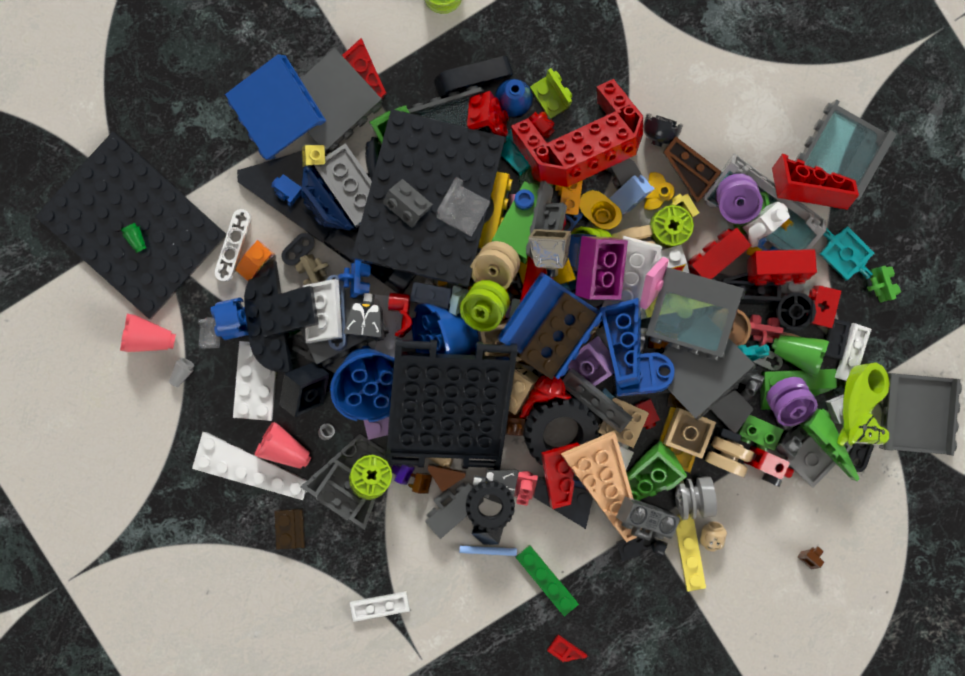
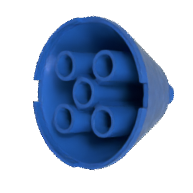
[412,303,480,355]
[330,346,394,422]

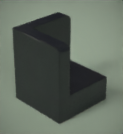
[472,525,503,545]

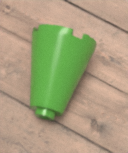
[772,335,829,377]

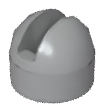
[318,424,335,440]

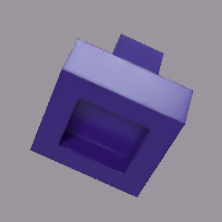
[391,465,415,485]

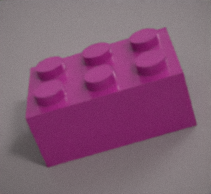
[575,236,628,300]

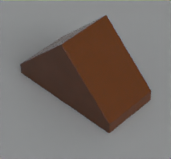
[428,464,466,492]

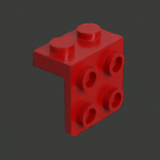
[467,91,509,143]

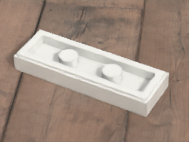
[835,323,871,381]
[350,591,410,622]

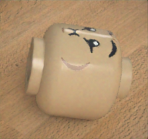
[700,521,727,552]

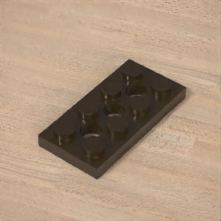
[518,292,597,380]

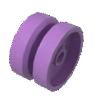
[716,174,763,224]
[766,377,818,426]

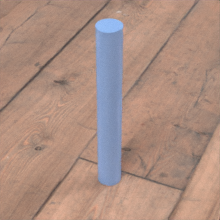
[459,545,517,556]

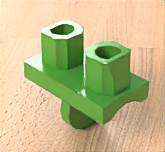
[867,265,901,303]

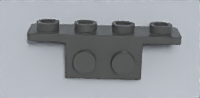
[526,181,567,260]

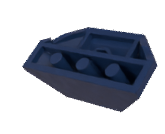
[301,166,359,230]

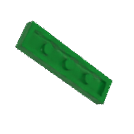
[515,545,579,616]

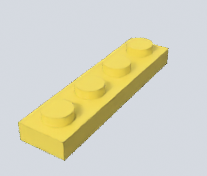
[676,514,706,592]

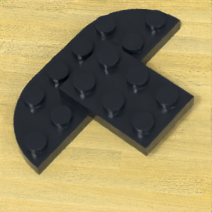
[244,260,319,373]

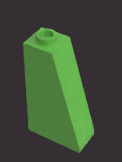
[491,181,539,264]

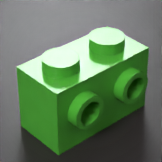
[737,415,783,452]

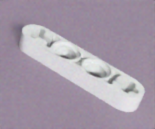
[215,209,251,281]

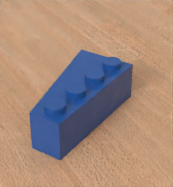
[600,298,641,388]

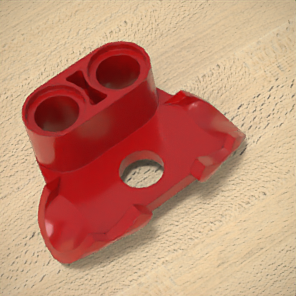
[388,293,412,338]

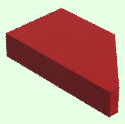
[547,635,587,662]

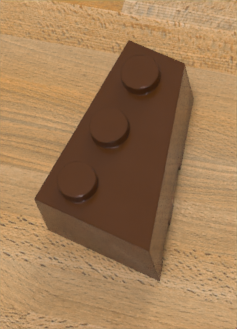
[663,137,722,203]

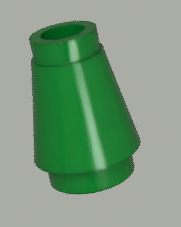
[121,223,147,253]

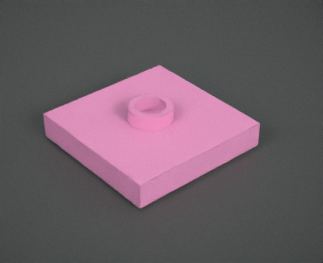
[640,257,669,309]

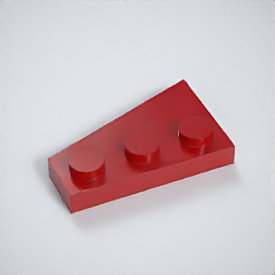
[342,38,387,99]
[541,443,580,509]

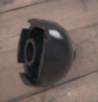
[643,113,683,147]
[775,292,816,331]

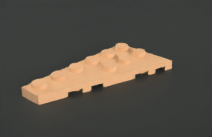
[561,431,642,542]

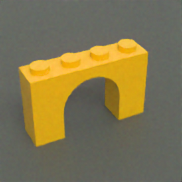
[478,172,513,249]

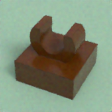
[505,414,525,436]
[408,473,432,494]
[798,546,824,570]

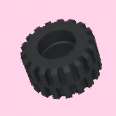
[466,480,515,532]

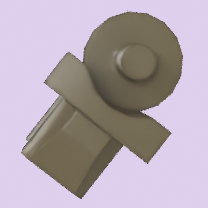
[295,254,329,285]

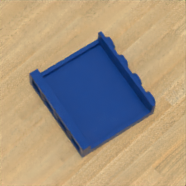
[225,54,326,160]
[497,272,603,379]

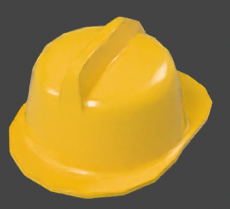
[579,190,622,230]

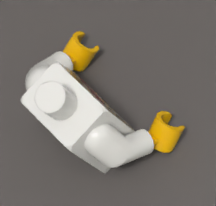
[742,202,794,256]

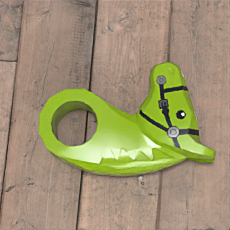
[837,363,890,446]

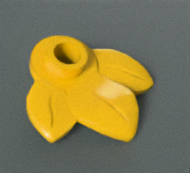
[644,172,675,210]

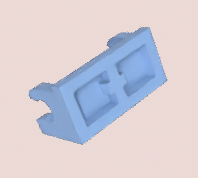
[609,175,655,215]

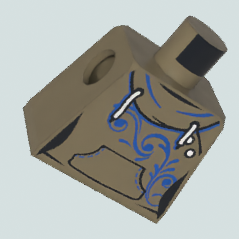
[528,229,571,277]

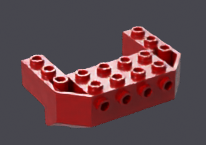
[511,79,643,187]

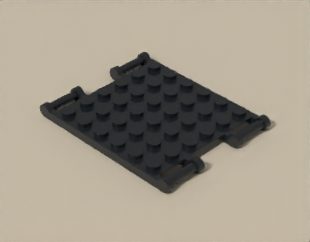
[385,338,517,470]

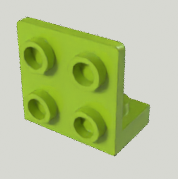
[530,68,573,119]

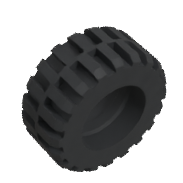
[523,397,599,465]

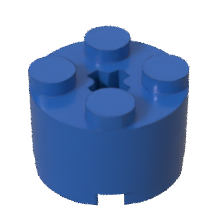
[211,297,249,340]

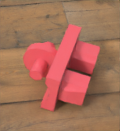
[749,314,783,347]
[514,471,538,506]

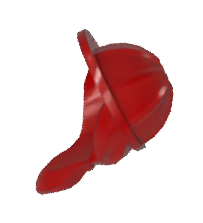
[519,375,571,418]

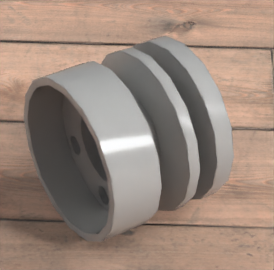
[675,476,717,520]

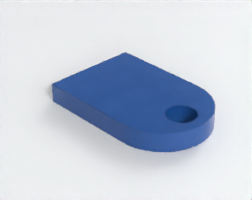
[614,353,675,397]

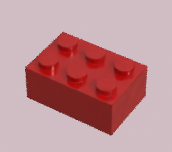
[687,228,752,279]
[747,249,817,285]

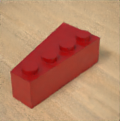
[772,153,859,210]

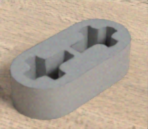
[753,350,783,370]

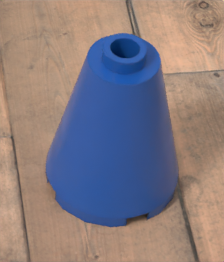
[495,79,533,117]

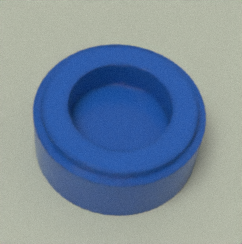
[514,189,534,210]

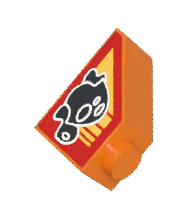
[235,240,275,281]

